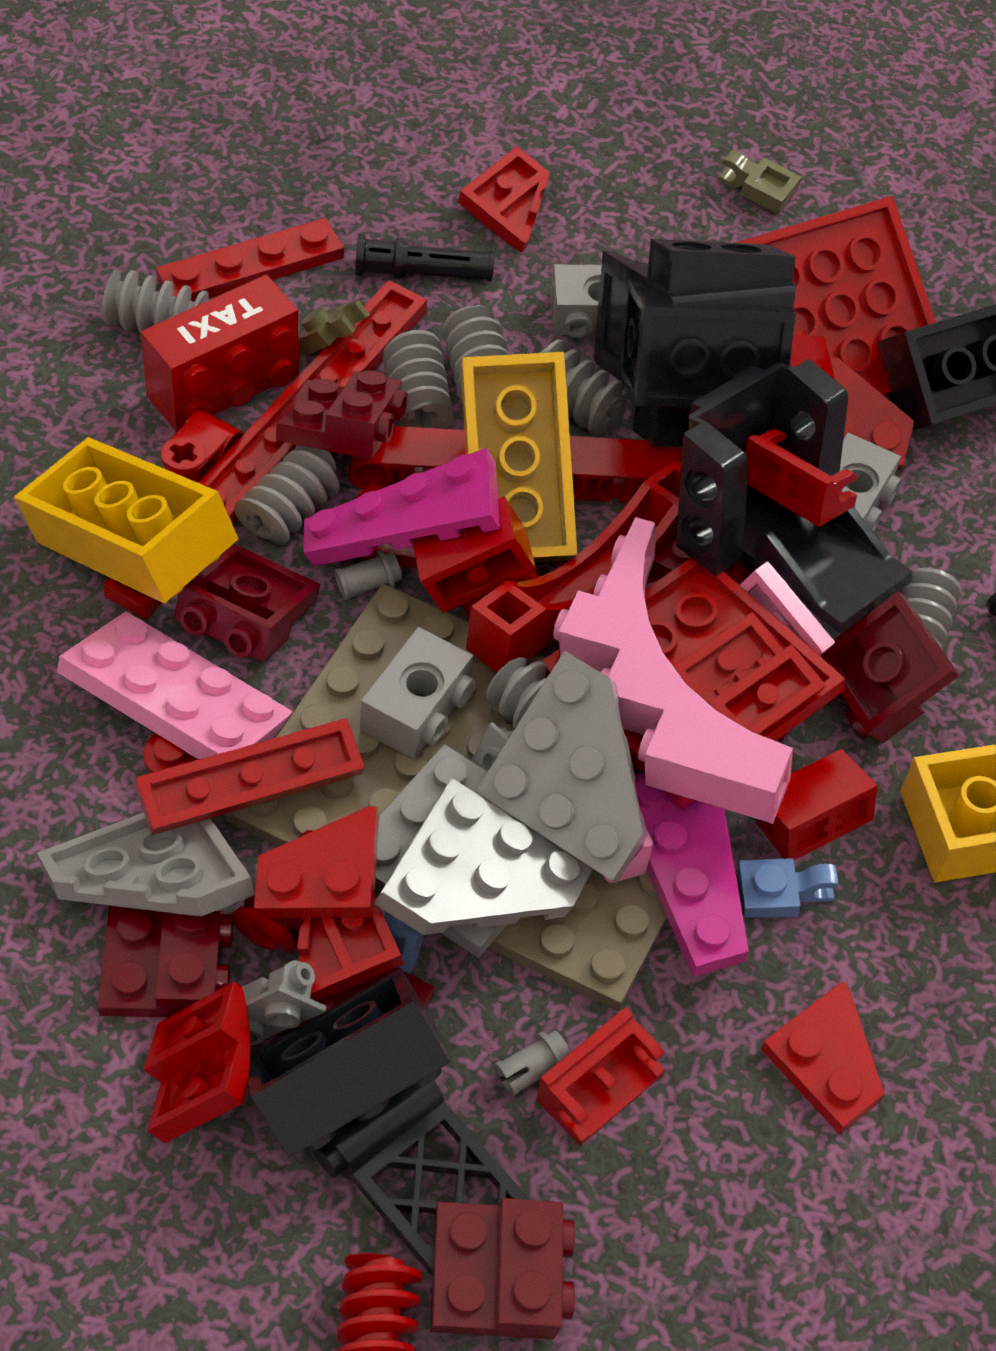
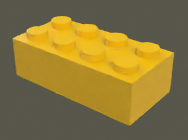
[460,352,577,563]
[14,437,239,604]
[900,744,996,883]

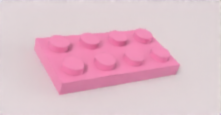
[57,611,293,759]

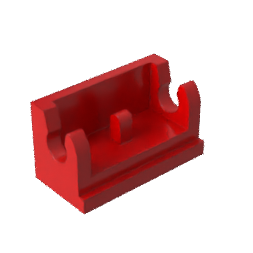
[745,429,858,527]
[756,749,878,860]
[536,1007,665,1146]

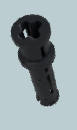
[355,234,495,281]

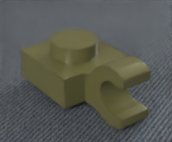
[718,150,802,214]

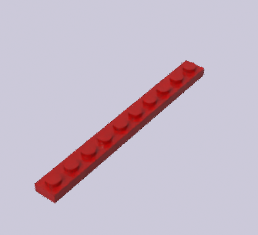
[103,280,427,620]

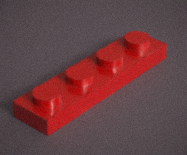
[156,218,344,302]
[134,718,365,836]

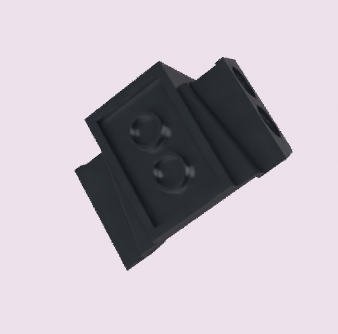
[594,239,796,447]
[676,359,913,634]

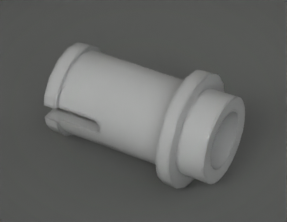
[334,550,402,601]
[494,1030,570,1097]

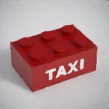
[140,274,299,433]

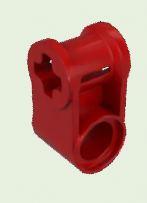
[161,410,244,483]

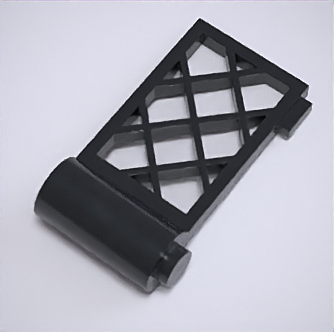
[313,1081,529,1294]

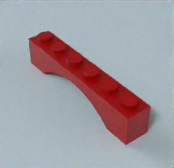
[466,460,681,673]

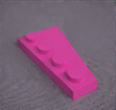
[303,447,500,566]
[634,772,749,977]

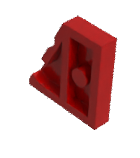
[254,806,379,918]
[297,897,404,1002]

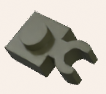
[299,300,369,356]

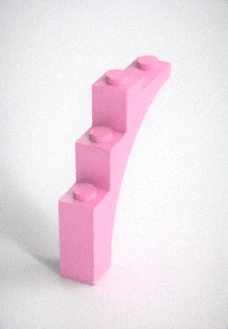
[553,517,793,823]

